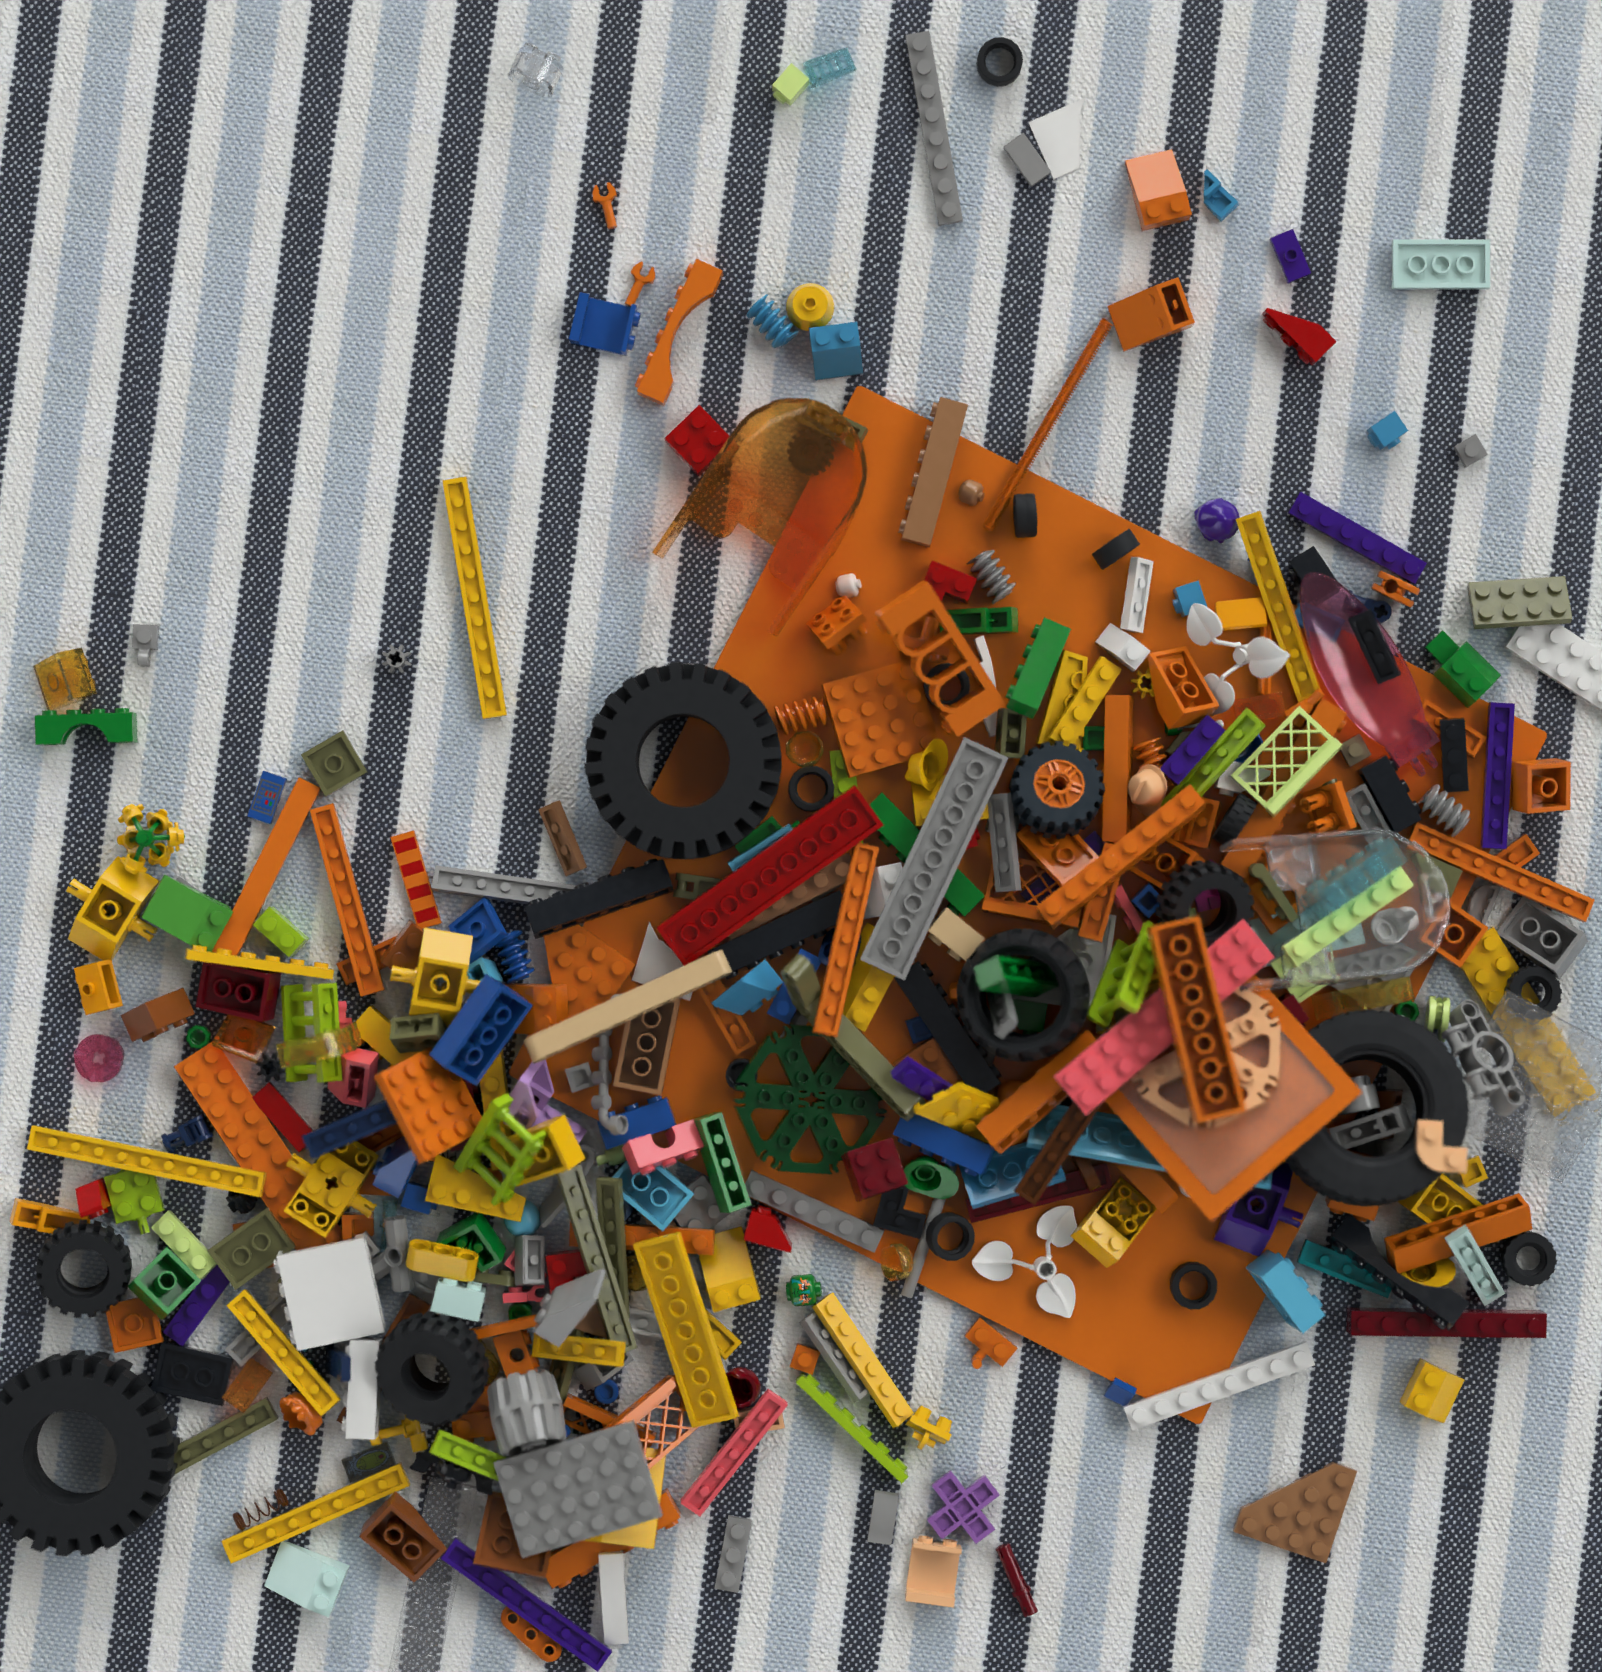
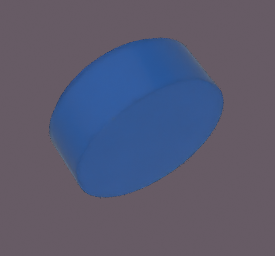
[594,1379,619,1404]

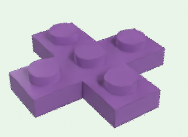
[927,1470,1000,1544]

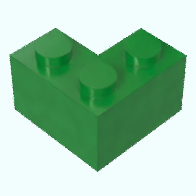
[436,1213,507,1272]

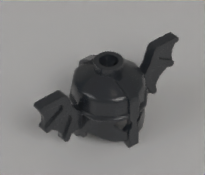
[409,1444,494,1495]

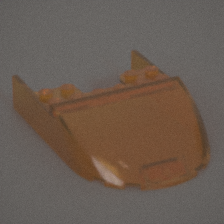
[652,398,867,637]

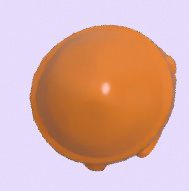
[279,1392,323,1435]

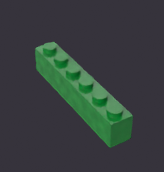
[870,793,985,917]

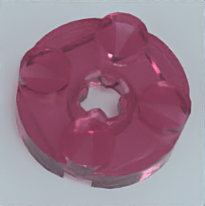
[74,1034,124,1082]

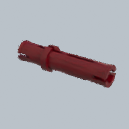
[995,1543,1038,1617]

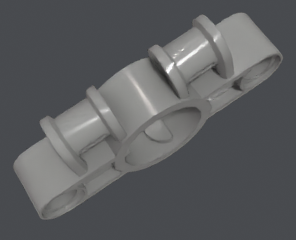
[1441,1000,1525,1116]

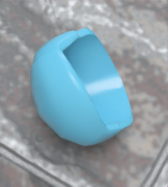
[504,1200,541,1237]

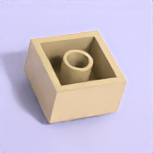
[928,907,985,962]

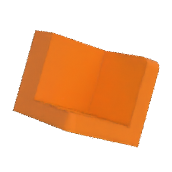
[342,1212,374,1240]

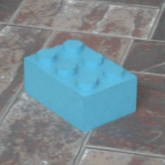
[1245,1249,1325,1334]

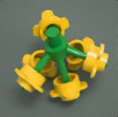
[117,804,185,874]

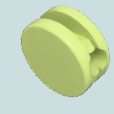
[1424,996,1450,1042]

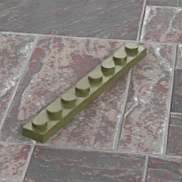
[556,1164,638,1353]

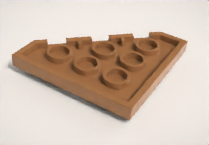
[1233,1462,1357,1563]

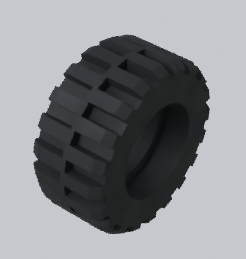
[1155,861,1255,947]
[36,1219,132,1318]

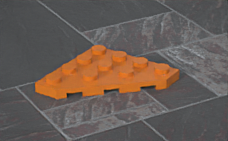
[544,924,636,1044]

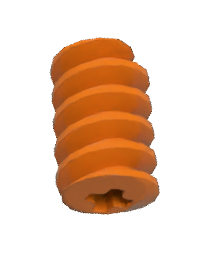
[774,696,827,735]
[1133,737,1174,786]

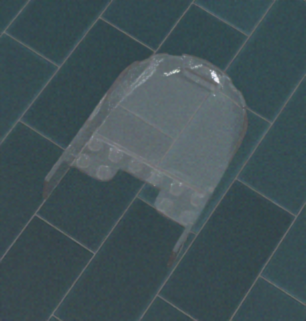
[1220,829,1450,992]

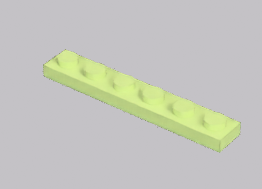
[1281,865,1414,968]

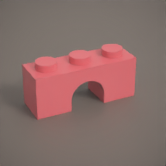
[622,1119,704,1175]

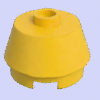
[786,283,834,331]

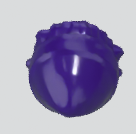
[1194,498,1240,544]

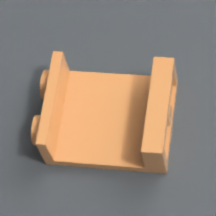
[905,1535,962,1608]

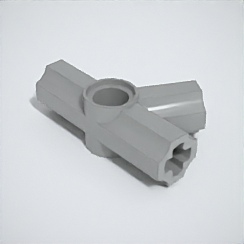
[371,1215,414,1292]

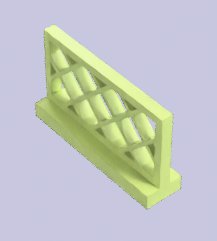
[1231,706,1343,818]

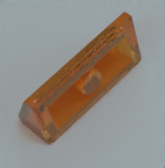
[222,1358,273,1413]

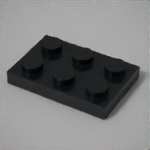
[151,1341,234,1406]

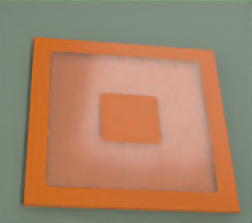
[1104,974,1363,1222]

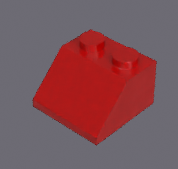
[743,1204,792,1253]

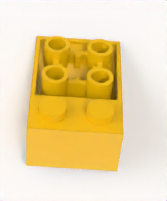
[1071,1177,1157,1268]

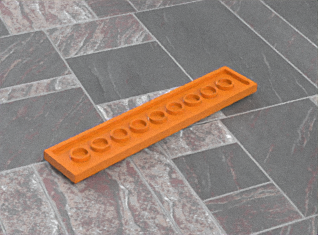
[174,1040,348,1251]

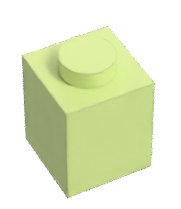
[772,63,809,106]

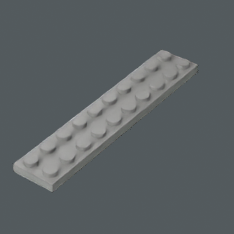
[860,737,1008,980]

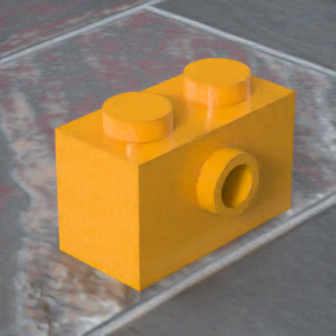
[74,959,123,1015]

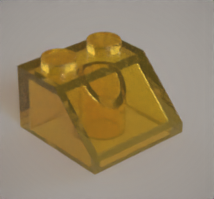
[33,647,97,710]

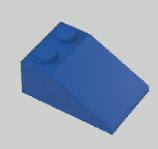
[373,1136,419,1198]

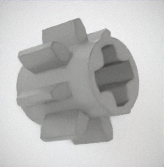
[382,645,412,674]

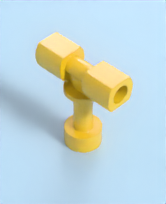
[370,1415,429,1452]

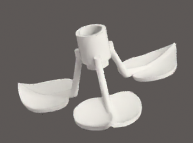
[1186,603,1290,716]
[972,1205,1077,1318]

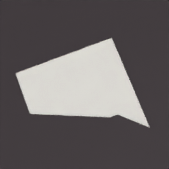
[1028,97,1086,180]
[632,921,692,1001]

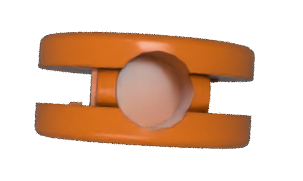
[1371,571,1420,608]

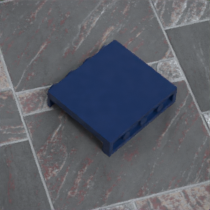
[302,1100,397,1159]

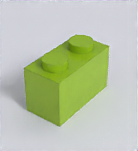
[253,906,309,957]

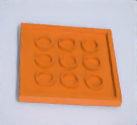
[821,659,938,778]
[374,1047,482,1165]

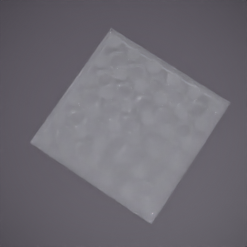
[1460,990,1602,1184]

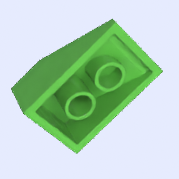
[141,874,233,952]

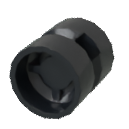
[726,1058,758,1091]

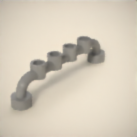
[591,993,628,1135]

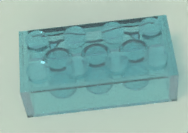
[1302,836,1408,920]

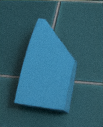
[1204,169,1239,222]

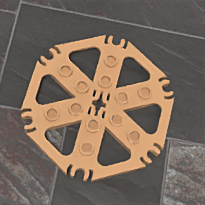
[1131,986,1281,1129]

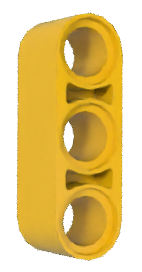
[406,1239,479,1282]

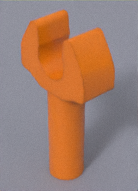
[592,182,617,229]
[625,262,655,307]

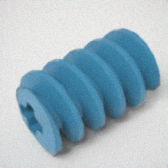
[747,294,799,348]

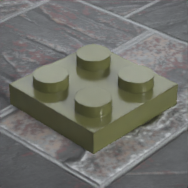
[301,730,368,797]

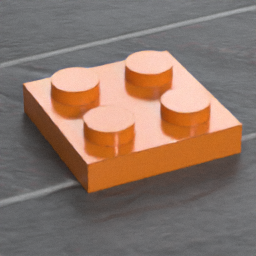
[106,1297,164,1353]

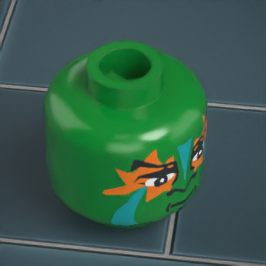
[786,1274,822,1307]

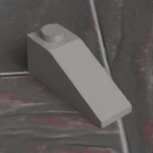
[1329,1104,1412,1149]

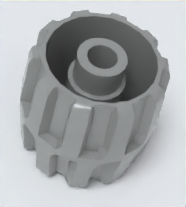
[487,1370,566,1457]

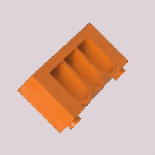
[875,580,1006,737]

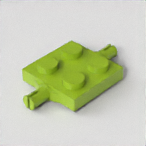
[104,1169,165,1235]

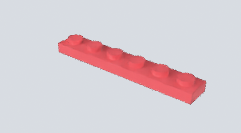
[680,1389,788,1517]

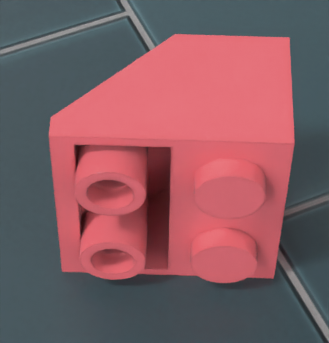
[327,1045,379,1108]

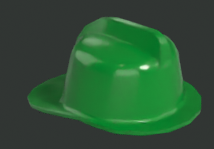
[904,1156,959,1199]

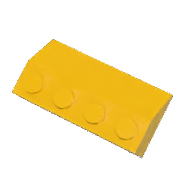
[843,923,894,1032]

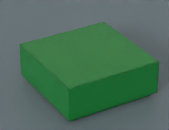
[1424,630,1460,665]
[1082,726,1105,751]

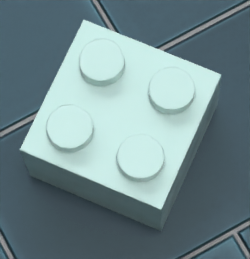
[431,1277,487,1322]

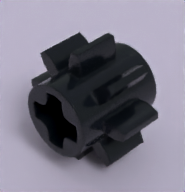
[256,1052,285,1082]
[226,1191,258,1214]

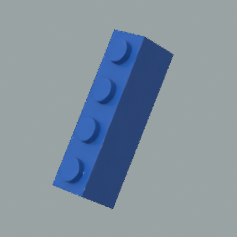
[893,1114,995,1177]

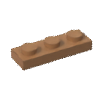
[538,800,587,876]

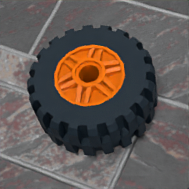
[1009,741,1105,839]

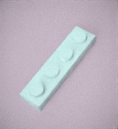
[1444,1225,1505,1306]

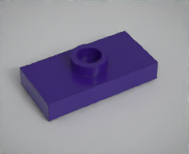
[1270,229,1311,284]

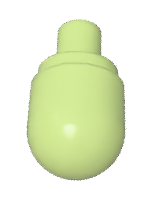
[595,1144,626,1166]

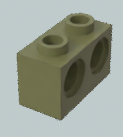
[390,1013,447,1053]

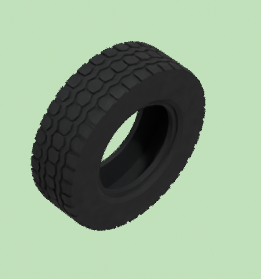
[1285,1010,1469,1206]

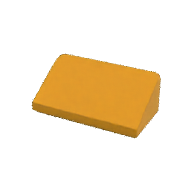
[1215,597,1267,631]

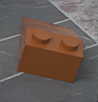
[359,1491,447,1583]

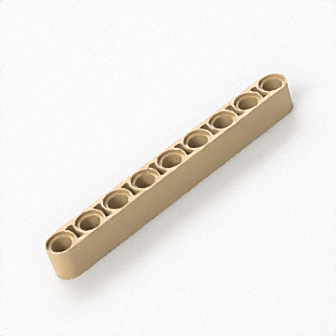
[523,950,733,1063]

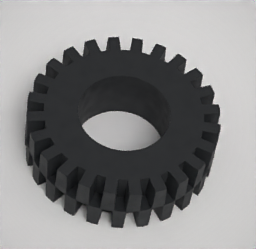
[584,662,782,859]
[0,1350,180,1556]

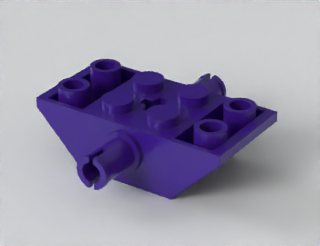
[1213,1162,1303,1257]

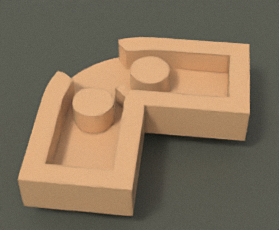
[1416,1120,1467,1173]

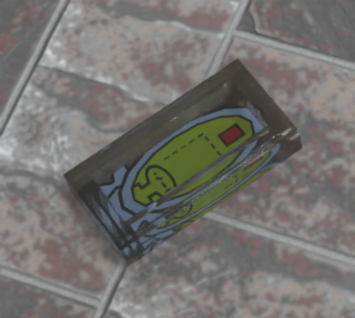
[341,1441,396,1483]

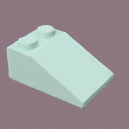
[264,1540,350,1617]

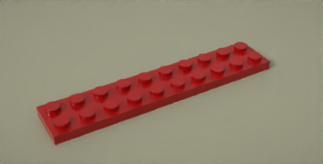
[656,785,883,966]

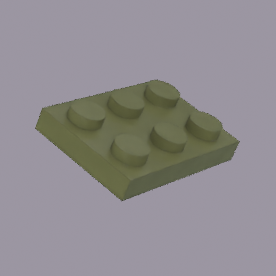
[207,1207,296,1290]

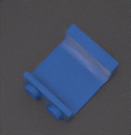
[569,292,641,356]

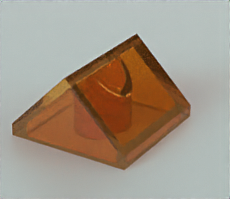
[211,1014,276,1064]

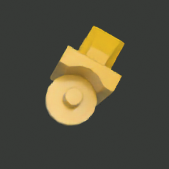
[905,1406,952,1450]

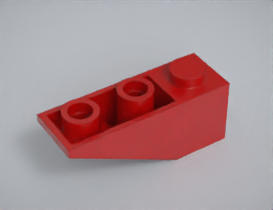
[1262,308,1337,366]

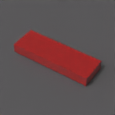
[252,1082,313,1152]

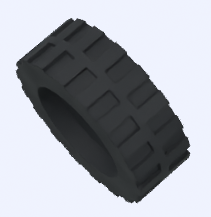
[1212,793,1257,849]
[1504,966,1562,1020]
[1500,1231,1557,1286]

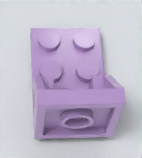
[503,1059,587,1144]

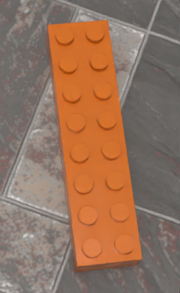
[1146,916,1247,1123]

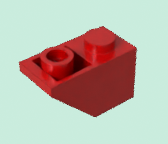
[75,1178,111,1220]

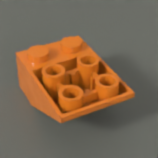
[1107,277,1195,352]

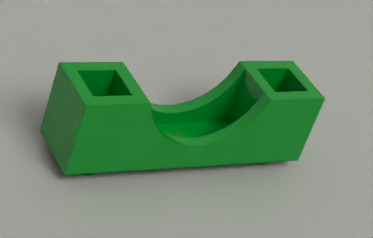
[35,708,138,746]

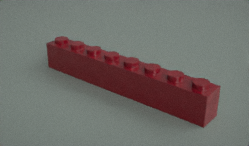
[1346,1307,1547,1338]

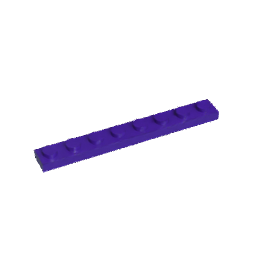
[441,1537,612,1672]

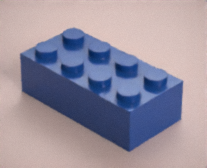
[429,974,533,1086]

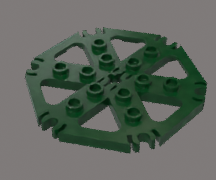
[733,1024,887,1175]

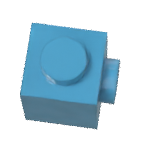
[1367,411,1408,450]
[1172,580,1207,617]

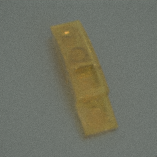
[1311,976,1415,1020]

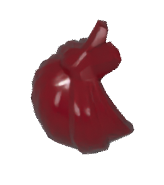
[726,1367,761,1409]

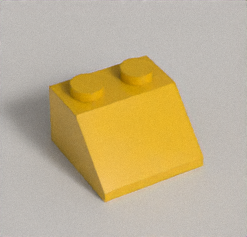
[1399,1358,1465,1423]

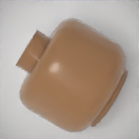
[958,479,985,506]

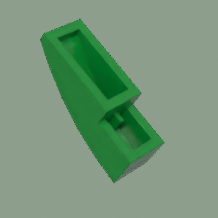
[940,607,1018,635]

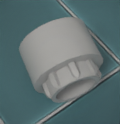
[1338,1075,1380,1115]

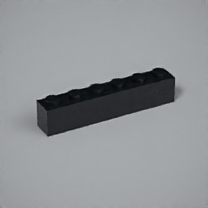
[525,858,674,939]
[707,890,842,980]
[894,961,1002,1093]

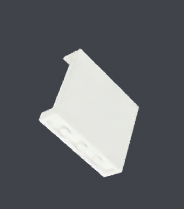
[274,1233,386,1351]

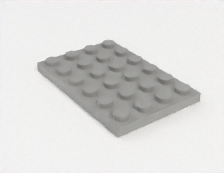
[494,1420,663,1558]

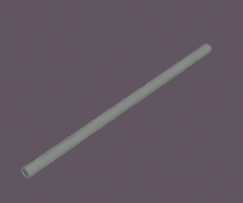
[901,1050,995,1298]

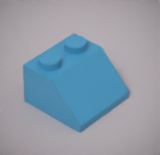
[809,322,863,380]
[712,960,783,1015]

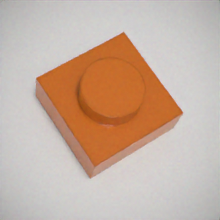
[790,1343,820,1375]

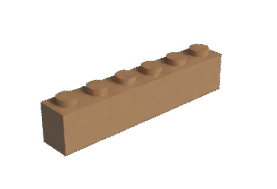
[898,397,968,547]

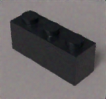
[1357,755,1422,834]

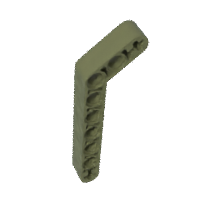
[781,954,925,1121]

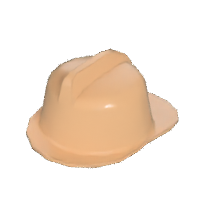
[1128,764,1167,816]

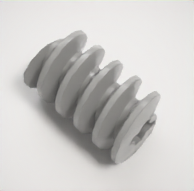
[966,549,1016,605]
[1417,784,1471,837]

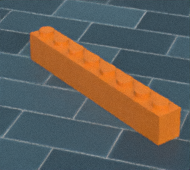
[1218,698,1347,879]
[1036,785,1206,930]

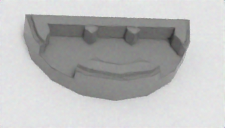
[1467,884,1501,925]

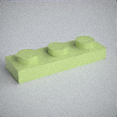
[151,1210,217,1279]

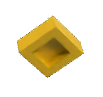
[1458,1155,1488,1187]

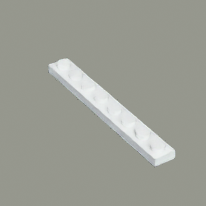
[1123,1341,1315,1431]

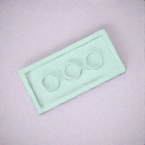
[1392,239,1490,289]

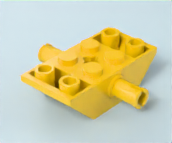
[66,856,160,961]
[390,927,480,1029]
[284,1141,379,1238]

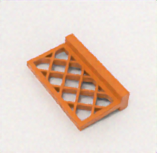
[982,858,1083,930]
[603,1375,699,1469]

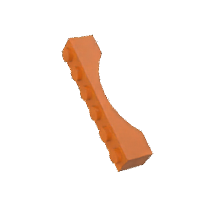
[635,259,723,406]

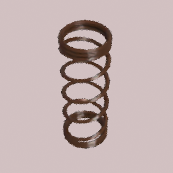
[233,1488,289,1530]

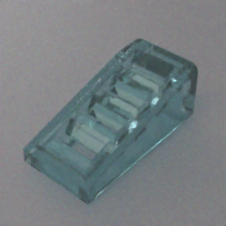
[803,47,856,88]

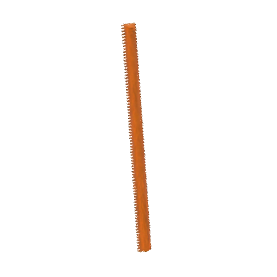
[982,318,1113,532]

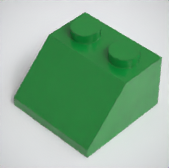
[1433,641,1501,708]

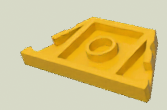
[913,1082,1000,1143]

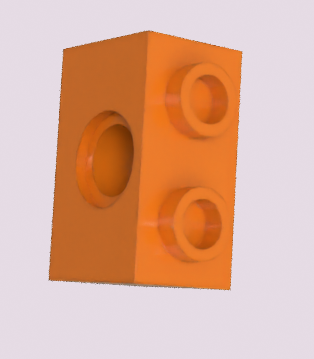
[492,1330,540,1378]

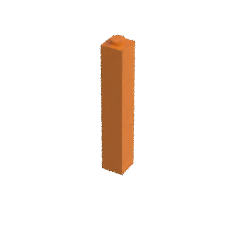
[1102,695,1134,844]

